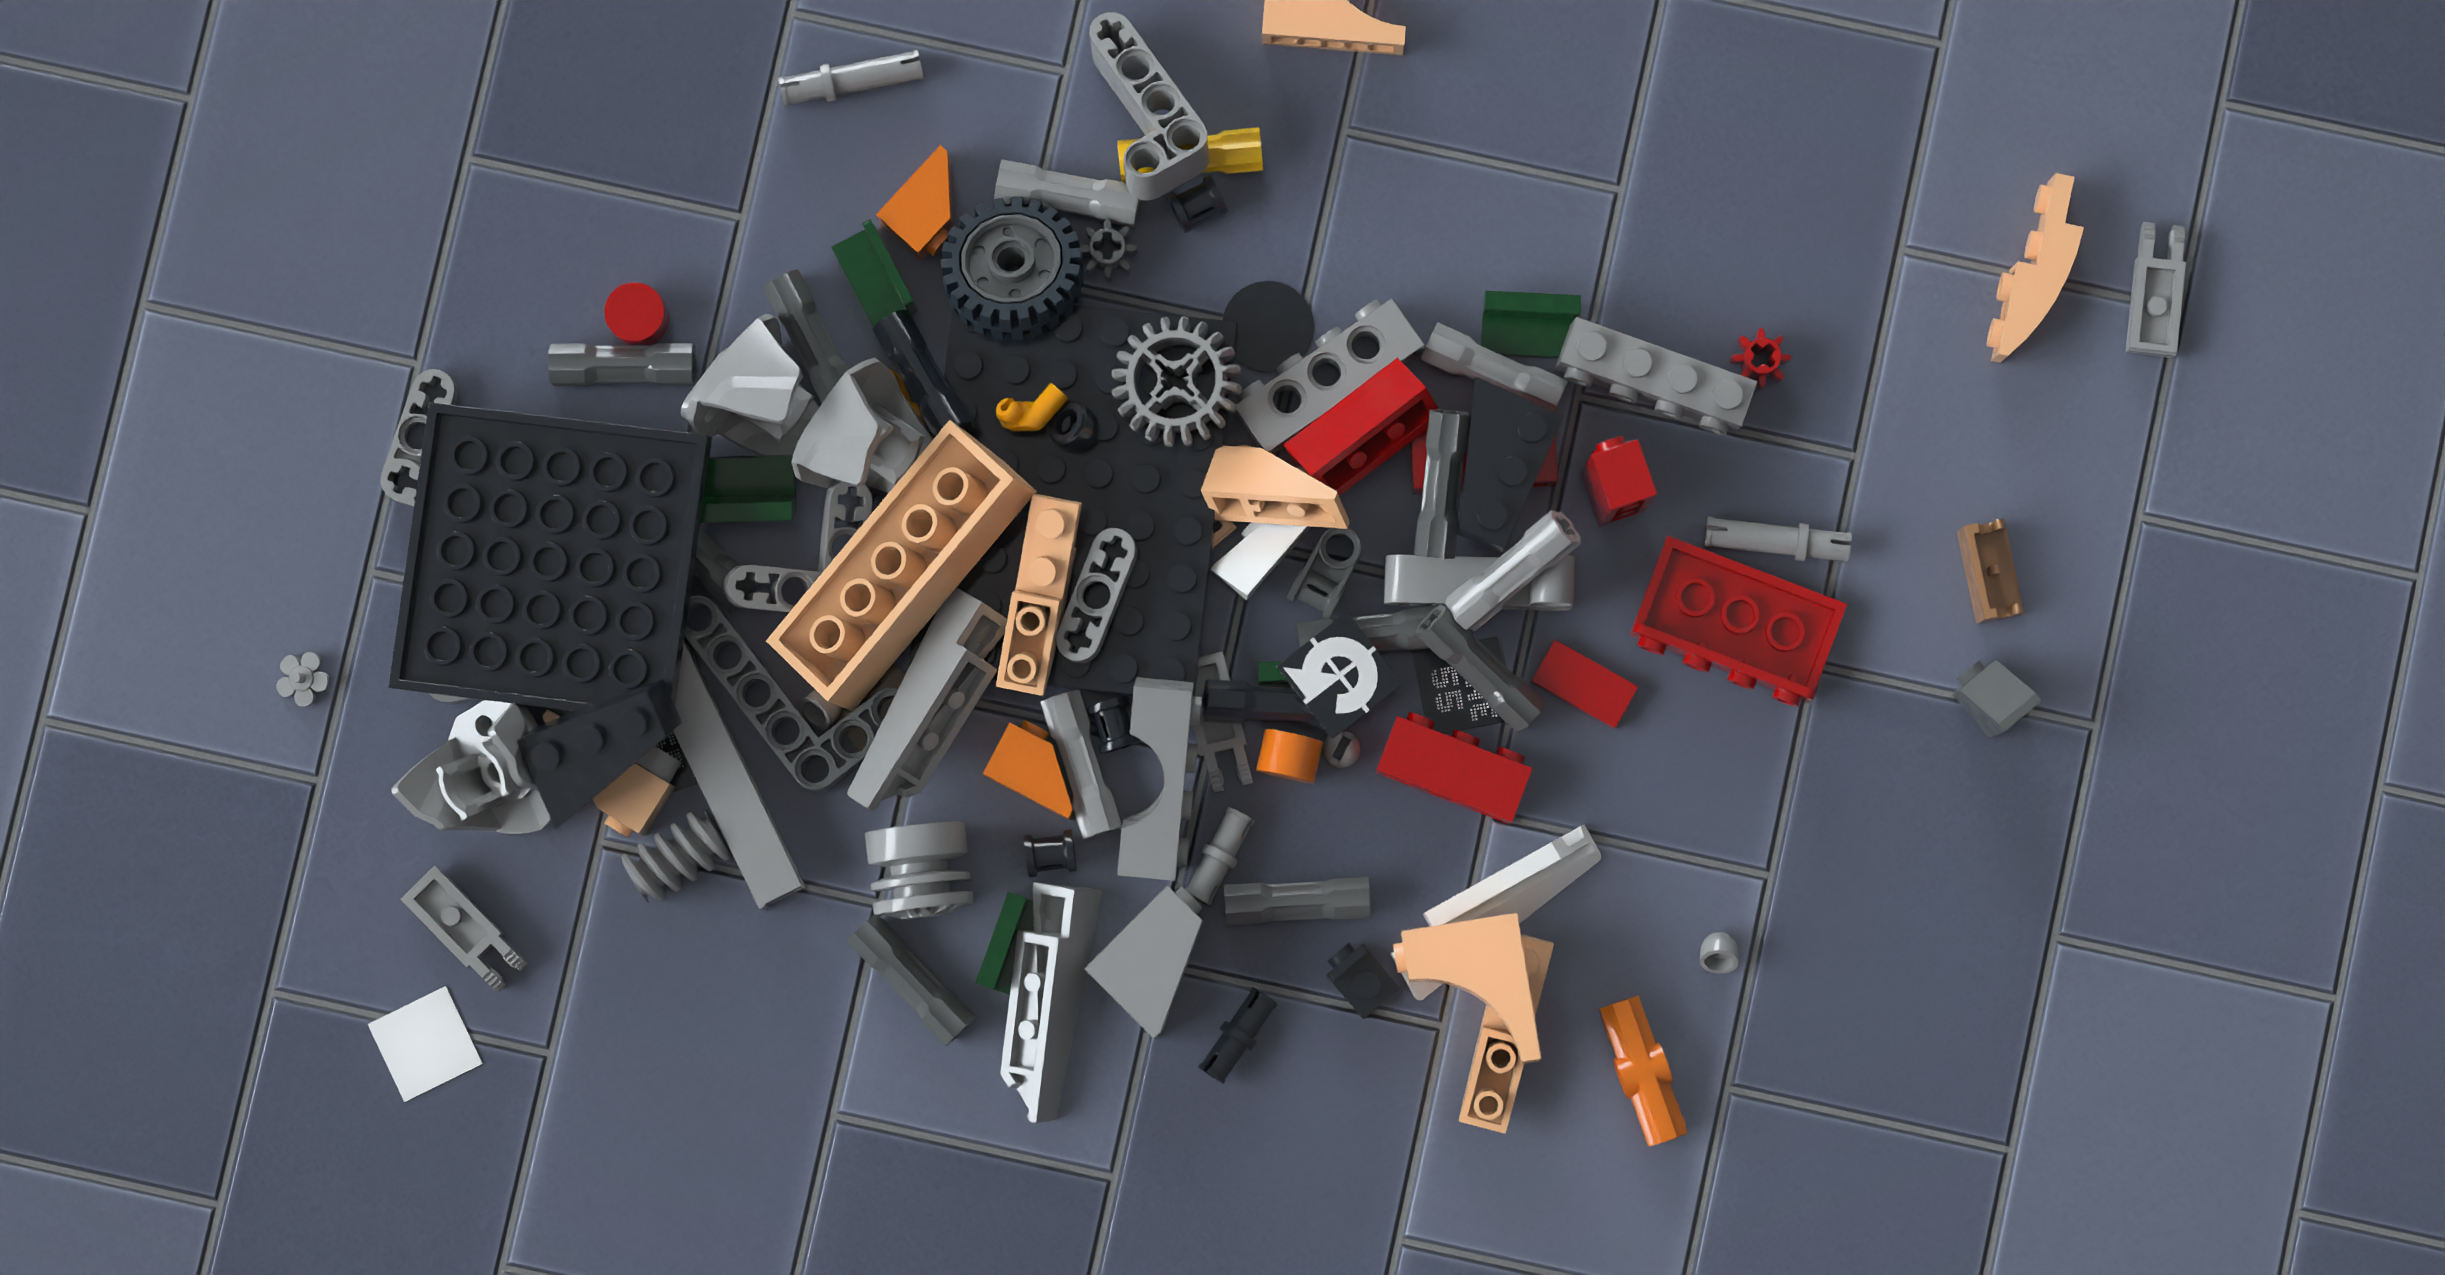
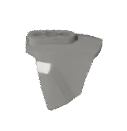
[680,314,819,456]
[791,358,934,493]
[391,700,551,834]

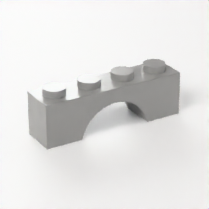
[1117,677,1202,881]

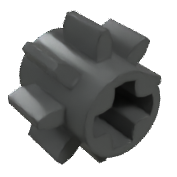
[1080,219,1138,281]

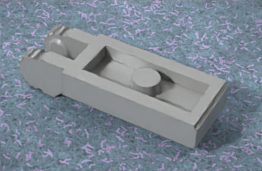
[2125,222,2186,358]
[1192,651,1253,793]
[401,865,528,992]

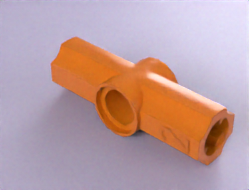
[1599,995,1688,1147]

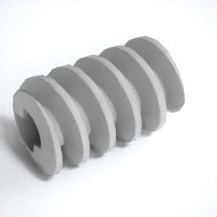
[621,809,732,902]

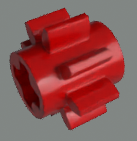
[1730,328,1792,390]

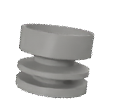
[865,821,974,920]

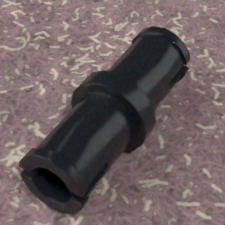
[1198,987,1278,1084]

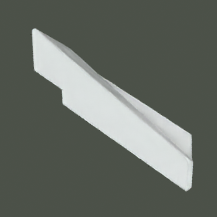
[1210,467,1311,600]
[1390,825,1601,1000]

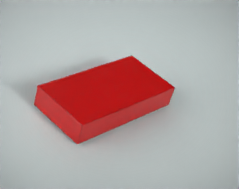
[1531,640,1638,729]

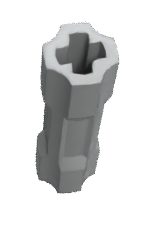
[994,159,1140,228]
[1421,322,1568,411]
[1446,510,1581,631]
[1040,689,1122,840]

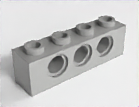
[1234,298,1424,454]

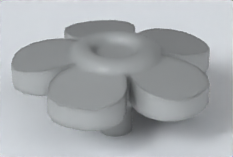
[276,652,330,707]

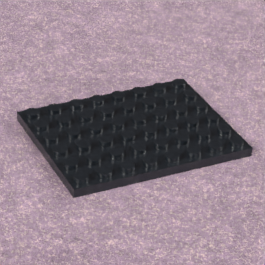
[909,305,1238,696]

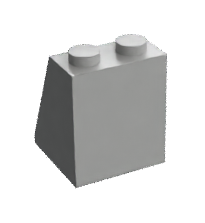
[1085,886,1203,1039]

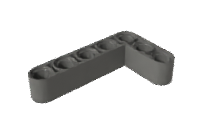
[685,595,898,793]

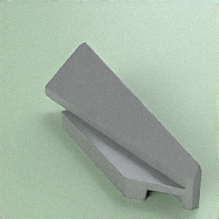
[847,588,1007,811]

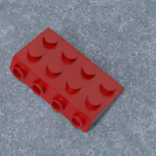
[1629,536,1847,707]

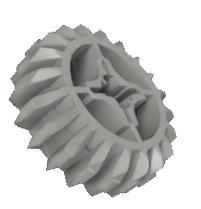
[1112,316,1242,447]

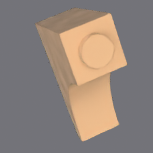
[1262,0,1406,55]
[1393,913,1541,1064]

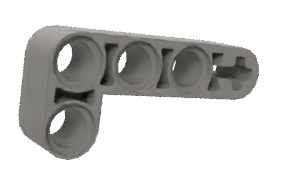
[1089,12,1209,200]
[1384,555,1575,611]

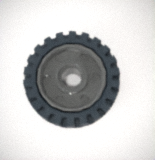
[941,197,1084,340]

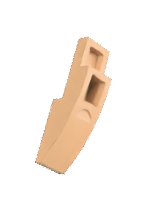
[1987,173,2084,363]
[996,494,1082,696]
[1459,934,1554,1134]

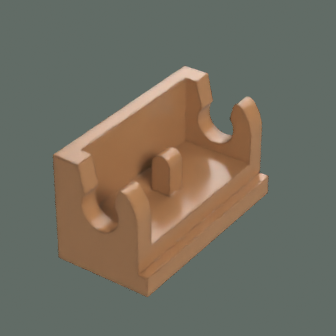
[1957,519,2025,624]

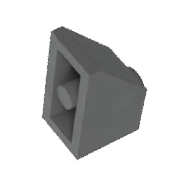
[1952,660,2042,738]

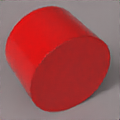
[604,282,669,346]

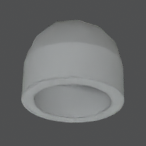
[800,690,843,730]
[1322,730,1361,769]
[1700,932,1739,974]

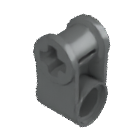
[1286,528,1361,619]

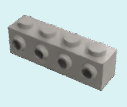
[1555,317,1757,435]

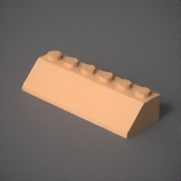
[766,420,1037,711]

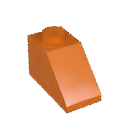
[876,145,953,261]
[983,720,1074,820]

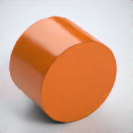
[1256,729,1324,784]

